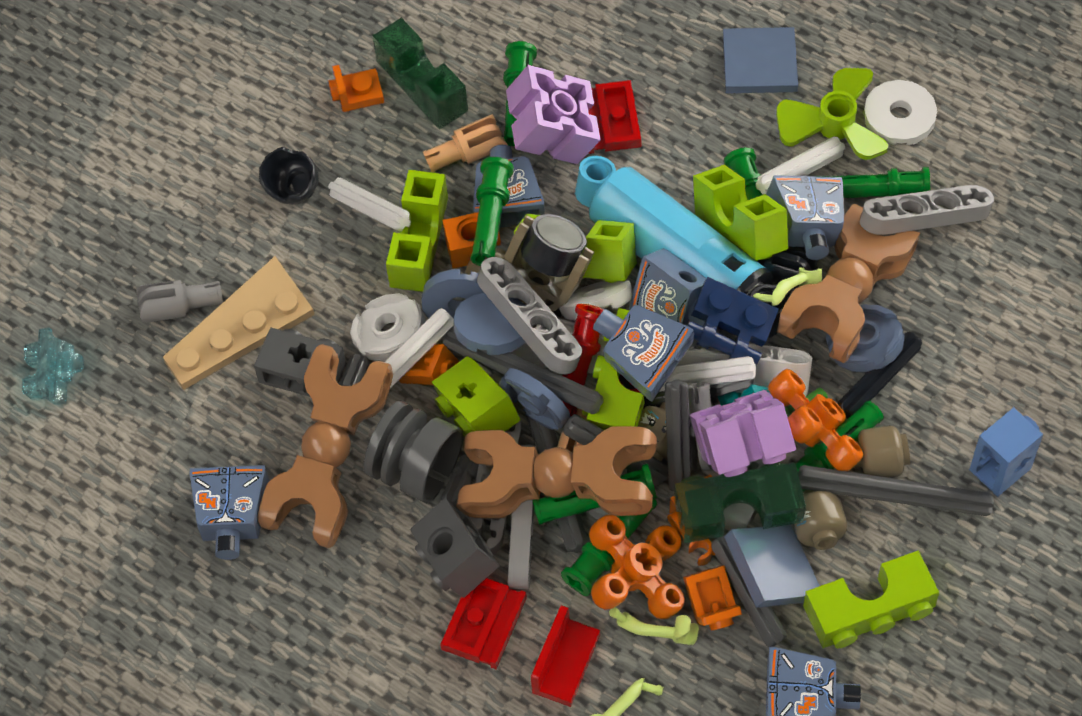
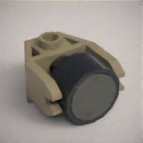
[503,214,594,312]

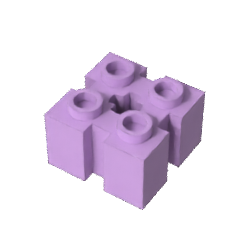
[506,65,601,164]
[689,390,796,477]

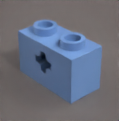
[969,407,1043,497]

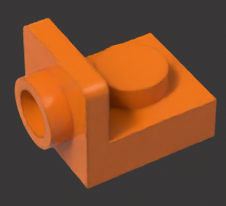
[328,65,385,112]
[399,344,460,385]

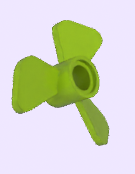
[776,68,888,160]

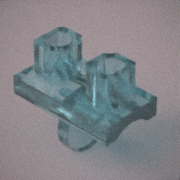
[22,327,84,405]

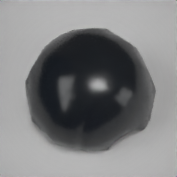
[259,147,319,205]

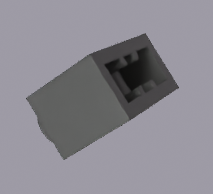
[254,327,346,397]

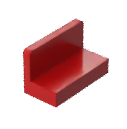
[531,605,600,707]

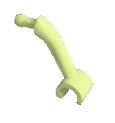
[753,267,822,306]
[609,607,699,645]
[591,678,664,716]

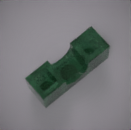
[372,17,468,130]
[674,462,806,543]

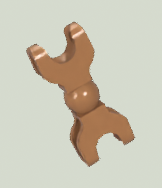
[776,204,920,363]
[257,344,393,548]
[457,426,657,518]

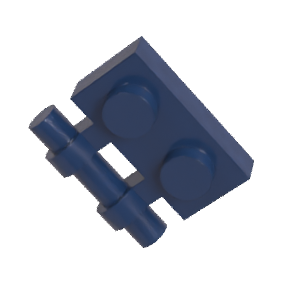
[687,277,779,366]

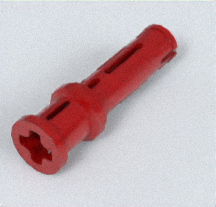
[561,304,604,416]

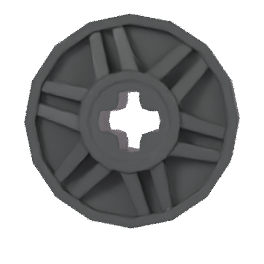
[363,400,463,504]

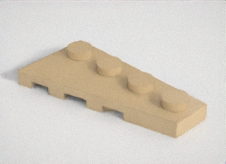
[163,256,314,390]

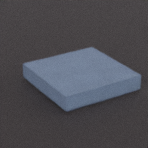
[723,27,798,93]
[724,525,820,608]

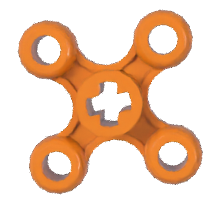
[768,369,863,472]
[589,515,685,619]

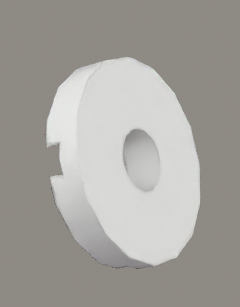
[864,80,937,145]
[559,279,633,321]
[350,293,426,362]

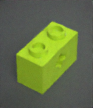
[432,356,521,437]

